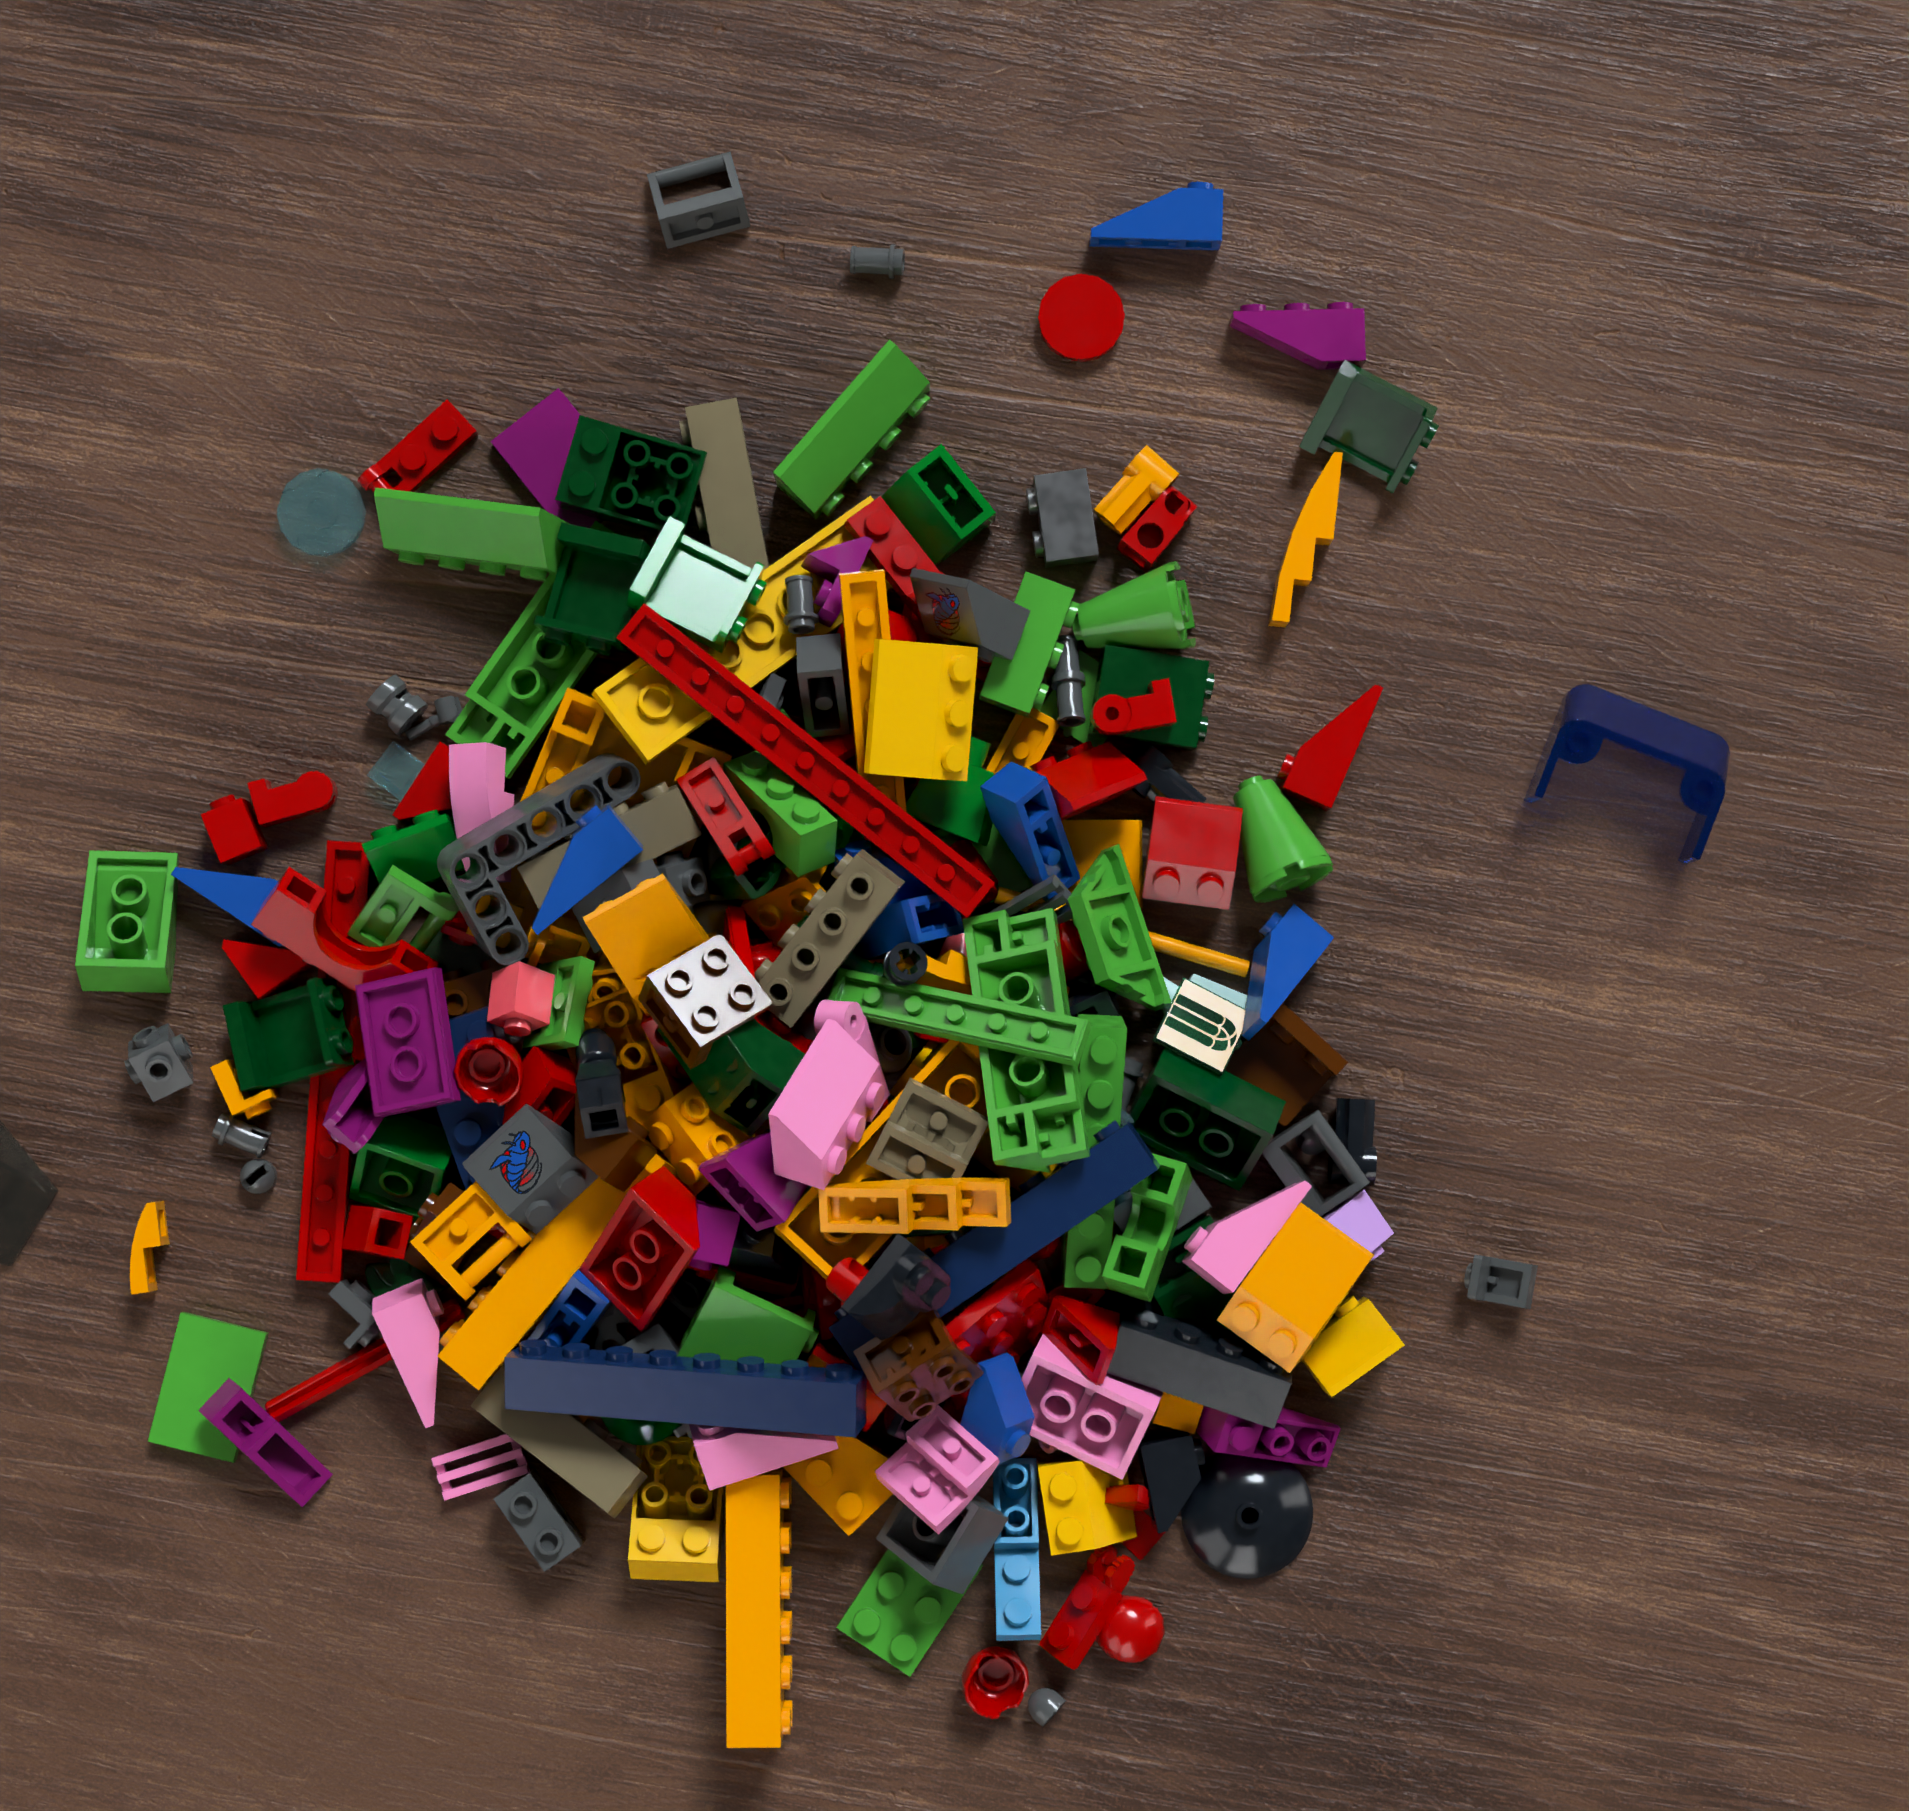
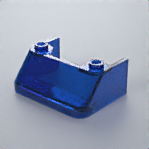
[1524,684,1730,864]

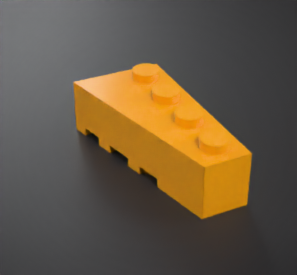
[783,1435,893,1536]

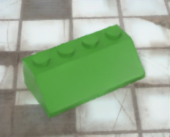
[773,339,931,520]
[374,488,570,581]

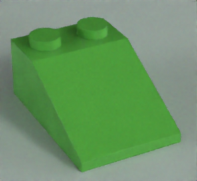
[75,850,179,993]

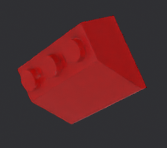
[579,1166,700,1331]

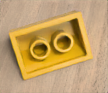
[864,639,978,781]

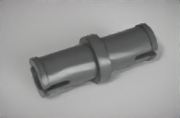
[1050,635,1086,727]

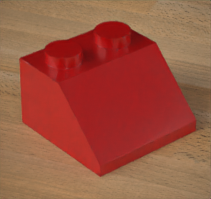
[1030,741,1148,821]
[1142,796,1243,910]

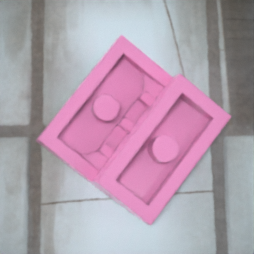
[875,1405,1000,1535]

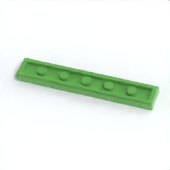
[827,968,1092,1067]

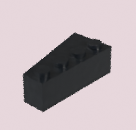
[1107,1307,1293,1429]

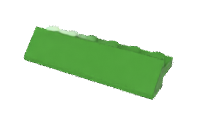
[445,521,615,779]
[962,908,1090,1173]

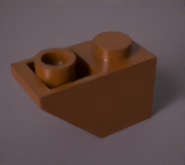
[575,1092,658,1192]

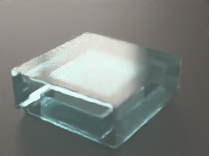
[367,741,425,801]

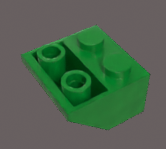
[881,444,996,567]
[362,810,465,886]

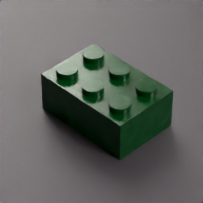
[1124,1043,1286,1191]

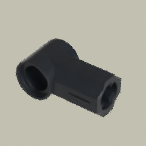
[1129,741,1207,803]
[1328,1098,1377,1186]

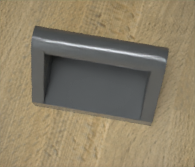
[647,152,751,249]
[1262,1110,1370,1216]

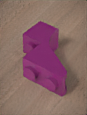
[322,1058,384,1154]

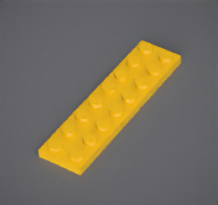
[592,495,893,765]

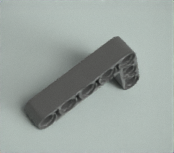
[437,753,641,966]

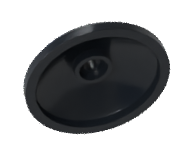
[1181,1452,1313,1579]

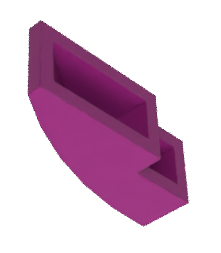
[198,1378,333,1507]

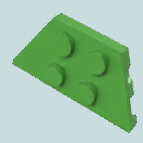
[1068,844,1172,1011]

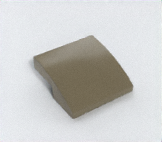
[866,1078,988,1180]

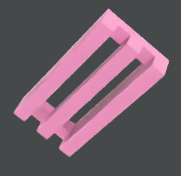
[431,1434,530,1501]

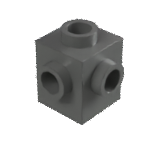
[655,851,710,913]
[124,1023,193,1102]

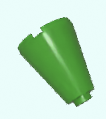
[1072,561,1196,649]
[1233,776,1333,903]

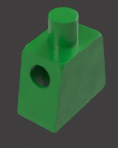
[906,736,995,846]

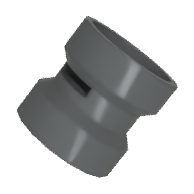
[366,674,428,736]

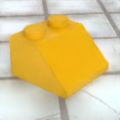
[1302,1296,1405,1397]
[1037,1456,1137,1556]

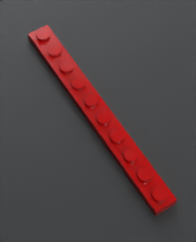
[616,603,995,918]
[296,840,372,1283]

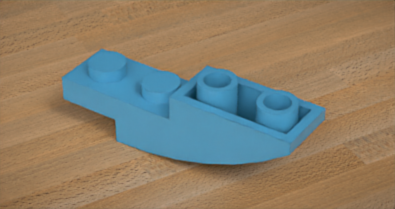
[993,1458,1041,1641]

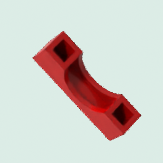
[251,867,439,992]

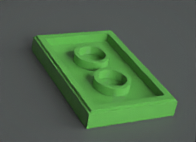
[148,1312,269,1463]

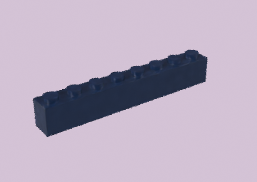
[829,1120,1160,1371]
[504,1339,867,1438]

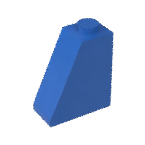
[853,894,964,959]

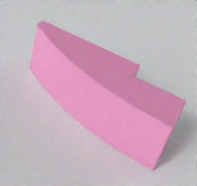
[449,742,514,883]

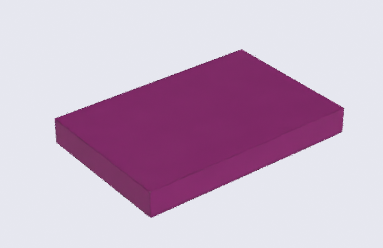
[490,388,604,528]
[355,967,461,1118]

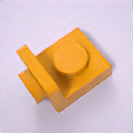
[210,1060,279,1119]

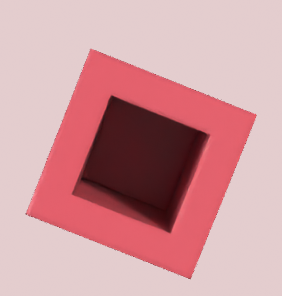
[487,961,555,1037]

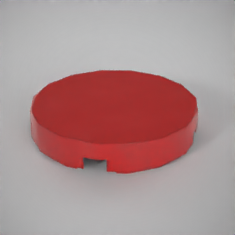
[1038,273,1125,362]

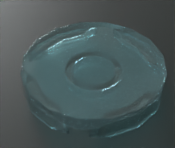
[277,468,366,557]

